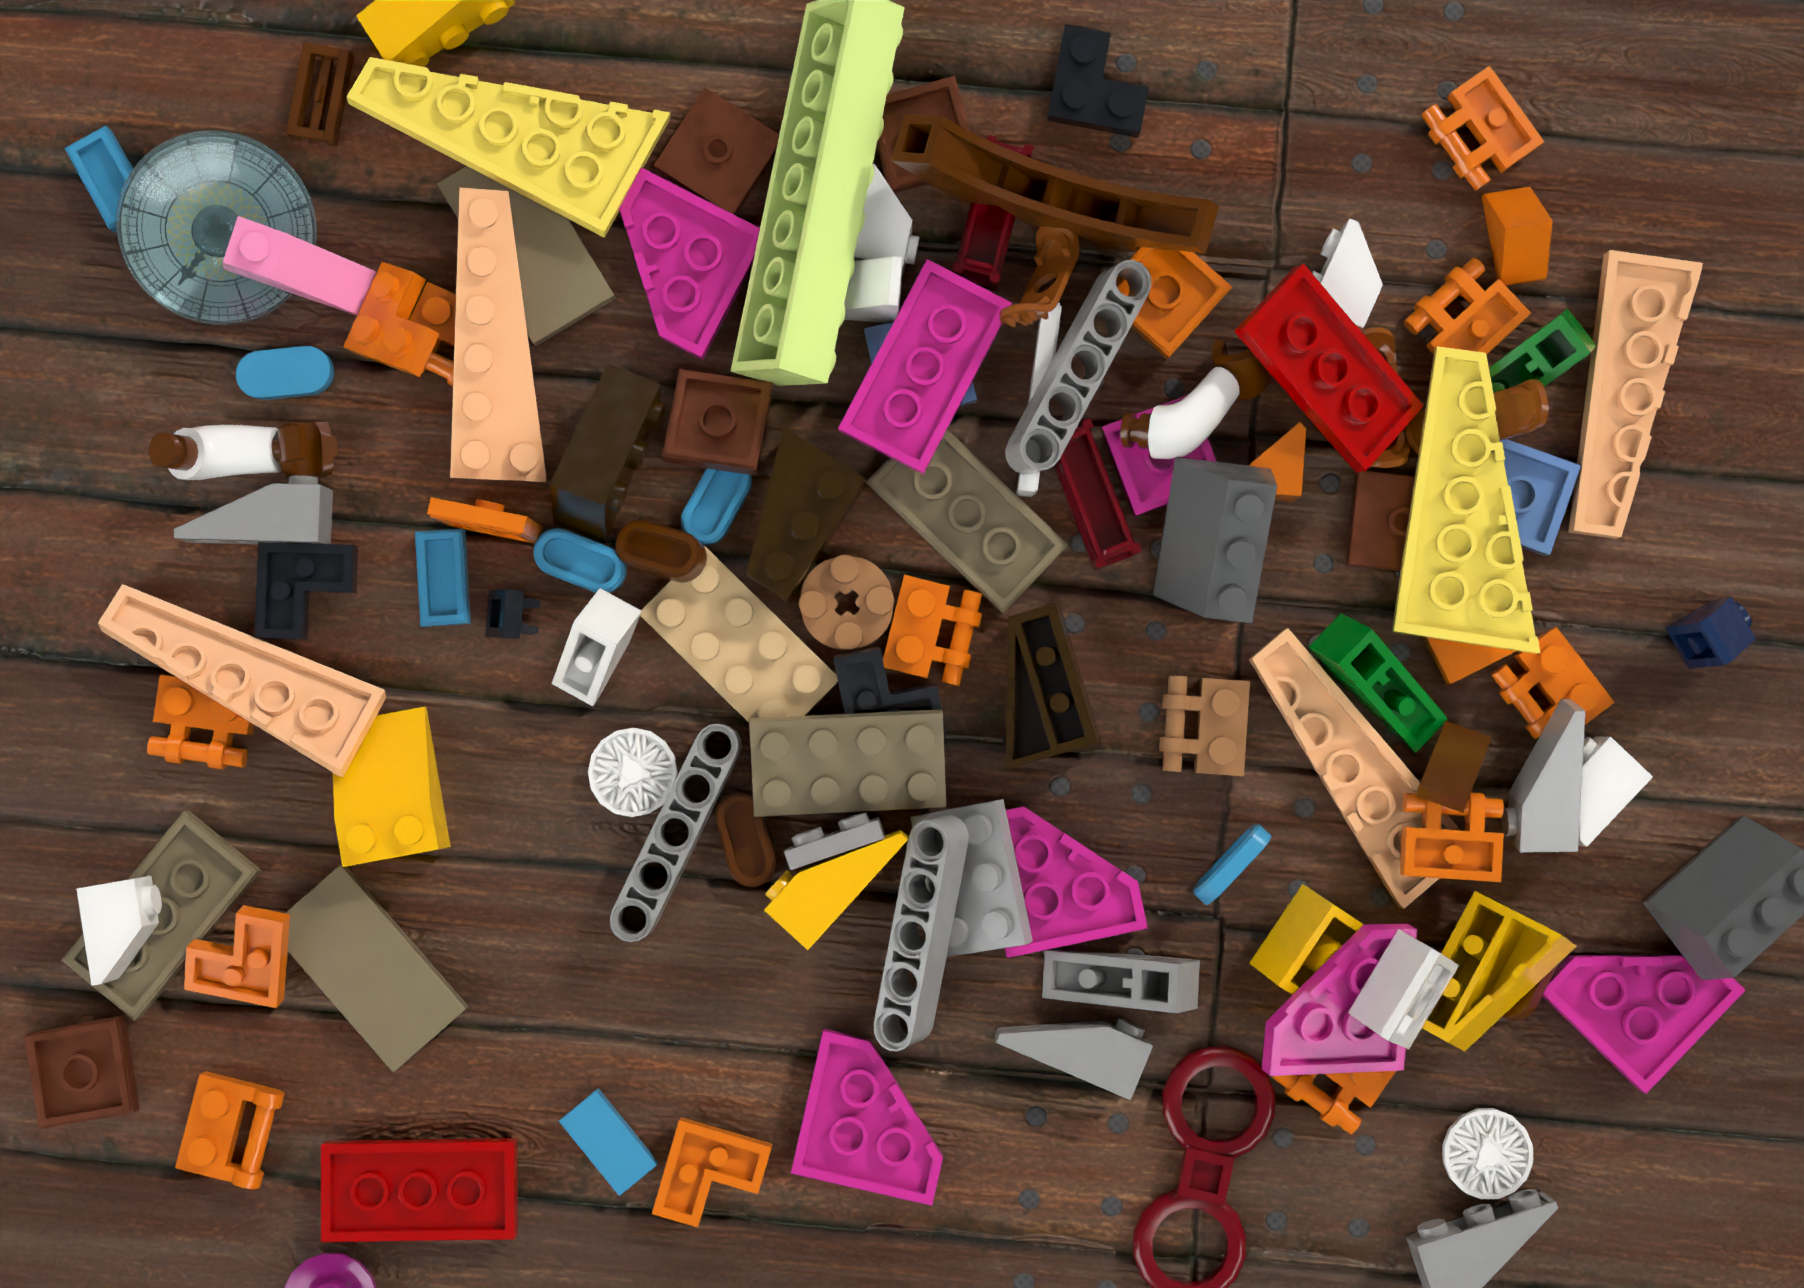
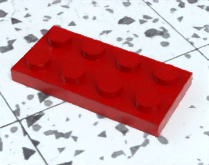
[1234,263,1424,473]
[321,1138,518,1242]

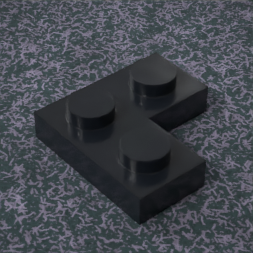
[1047,24,1149,138]
[254,542,358,640]
[833,646,946,733]

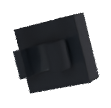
[485,589,541,639]

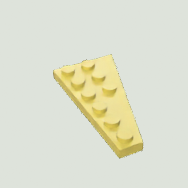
[347,57,670,238]
[1391,346,1541,654]

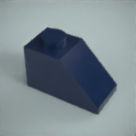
[1665,597,1756,669]

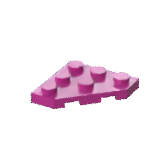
[619,167,760,360]
[1004,806,1148,958]
[1262,924,1417,1076]
[1542,955,1746,1094]
[791,1028,943,1206]

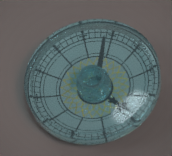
[116,130,317,325]

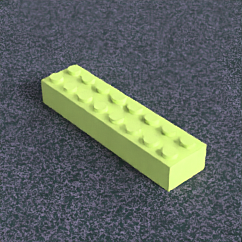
[731,0,905,386]

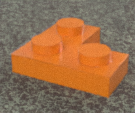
[343,262,439,377]
[184,905,290,1008]
[652,1117,773,1228]

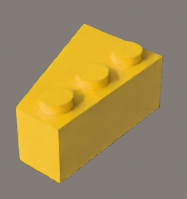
[356,0,516,67]
[1422,891,1577,1051]

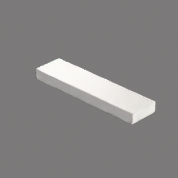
[1016,303,1062,497]

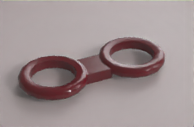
[1133,1046,1275,1288]

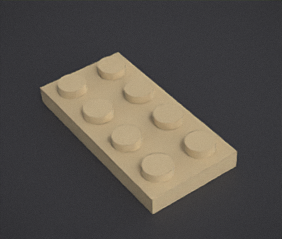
[640,546,838,722]

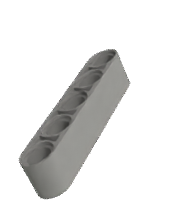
[1005,260,1152,475]
[610,724,742,942]
[874,815,969,1052]

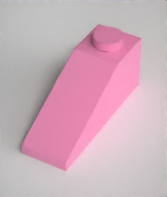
[223,216,377,316]

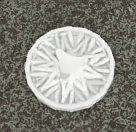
[588,728,678,817]
[1442,1108,1533,1199]

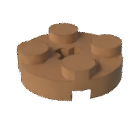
[799,555,894,651]

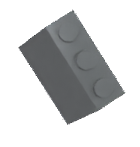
[1153,457,1277,623]
[1643,816,1804,980]

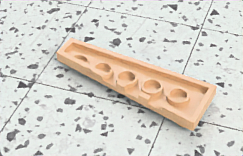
[450,188,546,482]
[1568,250,1703,539]
[98,584,386,777]
[1249,628,1460,909]

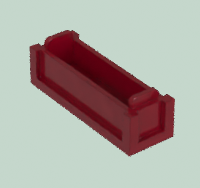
[952,134,1034,291]
[1053,418,1142,571]

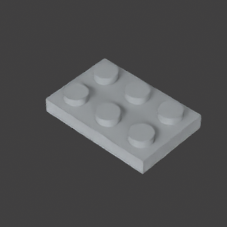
[910,799,1033,957]

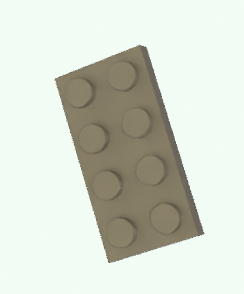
[749,709,946,817]

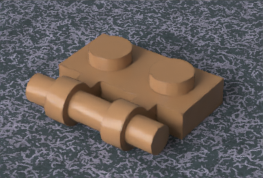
[1159,676,1250,776]

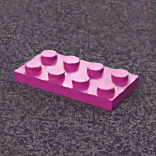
[838,259,1012,475]

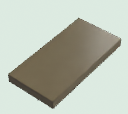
[437,166,617,347]
[866,430,1068,614]
[61,811,262,1021]
[286,864,469,1073]

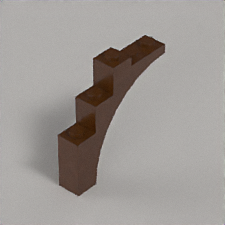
[891,114,1219,253]

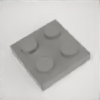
[784,811,885,870]

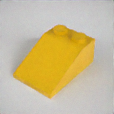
[333,707,451,867]
[764,829,908,950]
[1249,884,1364,995]

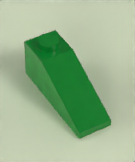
[1489,308,1597,393]
[1308,613,1448,753]

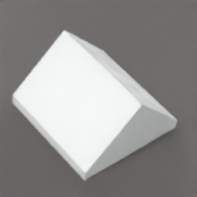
[1348,929,1459,1049]

